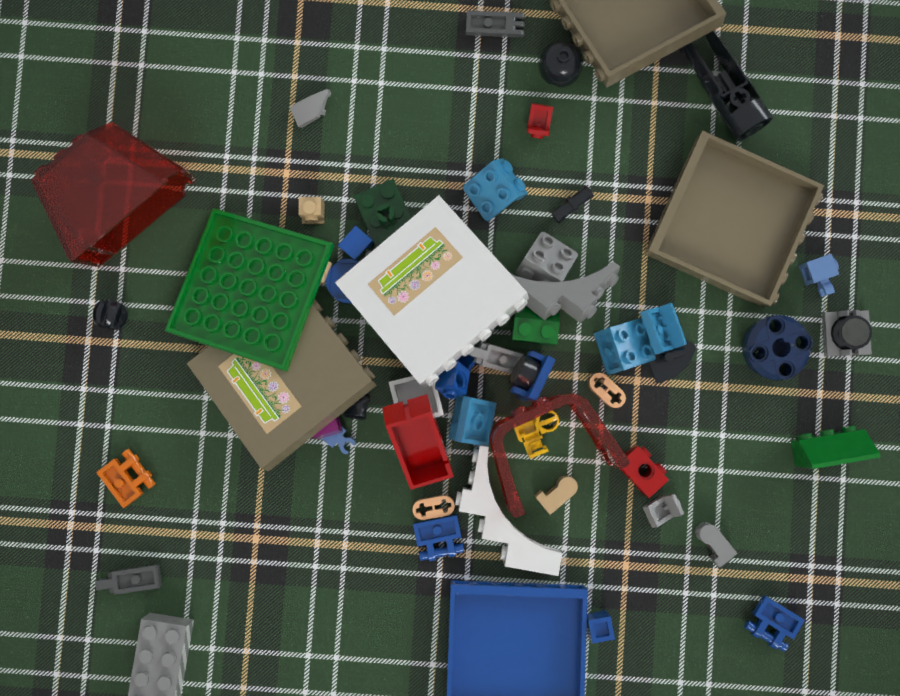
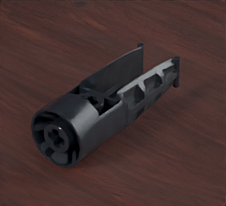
[680,30,773,142]

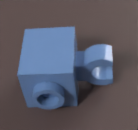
[798,254,839,297]

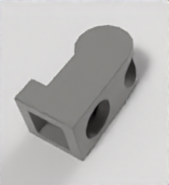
[695,522,738,567]

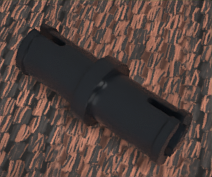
[550,185,594,223]

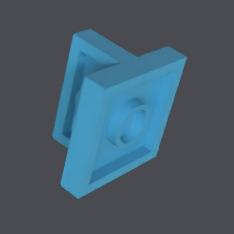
[448,396,497,446]

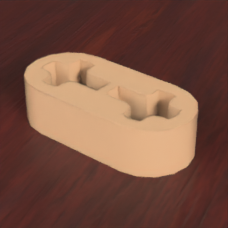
[588,373,626,408]
[413,495,455,520]

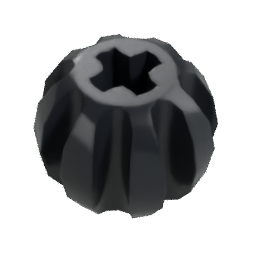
[93,299,128,330]

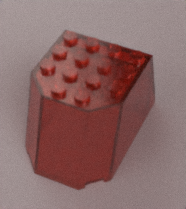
[30,122,196,268]

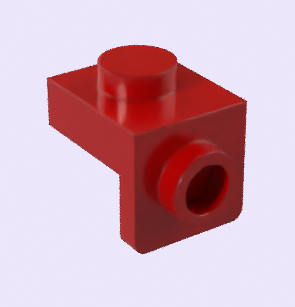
[527,103,553,139]

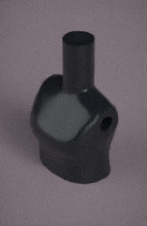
[343,394,370,420]

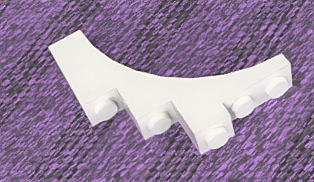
[455,445,562,576]

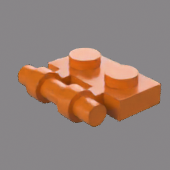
[96,449,156,508]

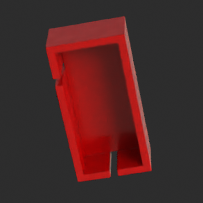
[382,394,454,490]

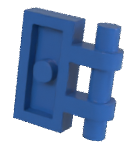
[413,514,464,561]
[744,595,805,652]

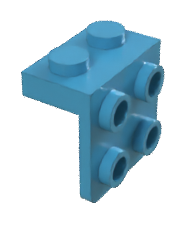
[463,158,528,221]

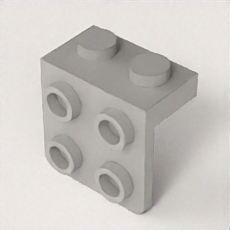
[515,232,578,282]

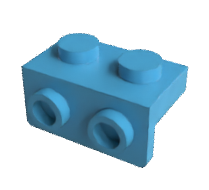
[640,303,687,355]

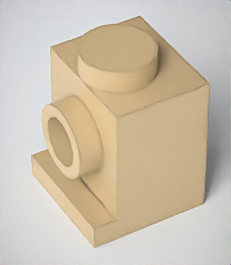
[299,197,325,224]

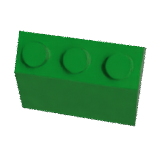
[790,425,881,469]

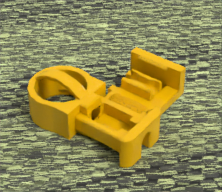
[513,410,559,459]

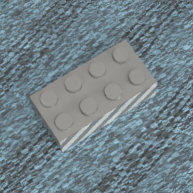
[128,613,194,696]

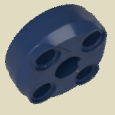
[742,315,813,380]

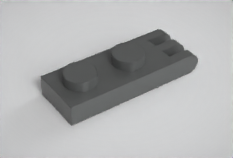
[466,10,525,38]

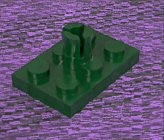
[353,179,411,248]

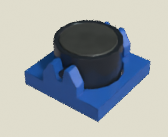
[509,351,555,401]

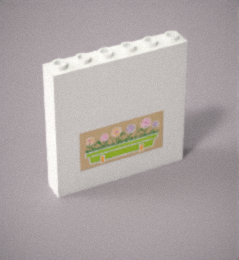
[335,195,529,388]

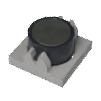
[822,310,872,357]

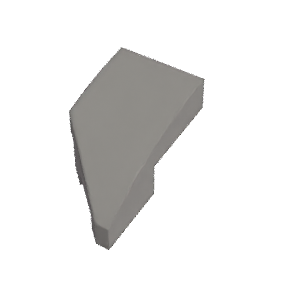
[290,89,331,128]

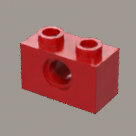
[615,445,669,498]

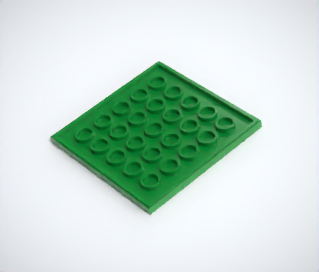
[164,208,334,372]

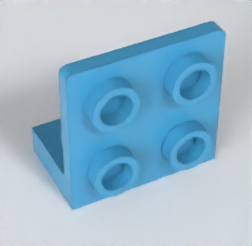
[593,318,656,375]

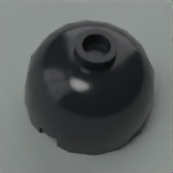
[539,40,583,87]

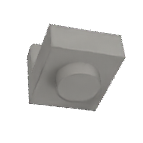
[642,494,684,528]

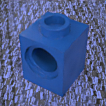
[435,361,470,399]

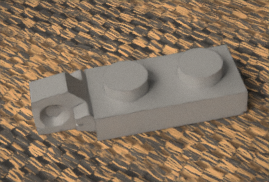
[469,342,524,374]

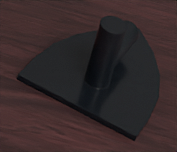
[648,340,697,384]

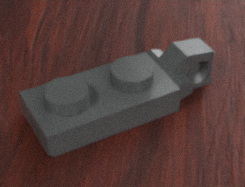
[95,564,162,595]

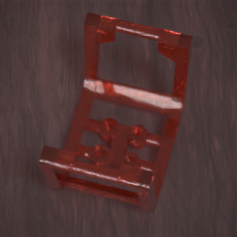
[489,394,629,518]

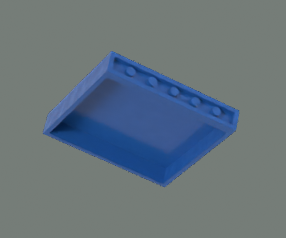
[446,580,588,696]

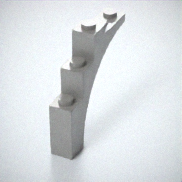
[509,261,620,323]

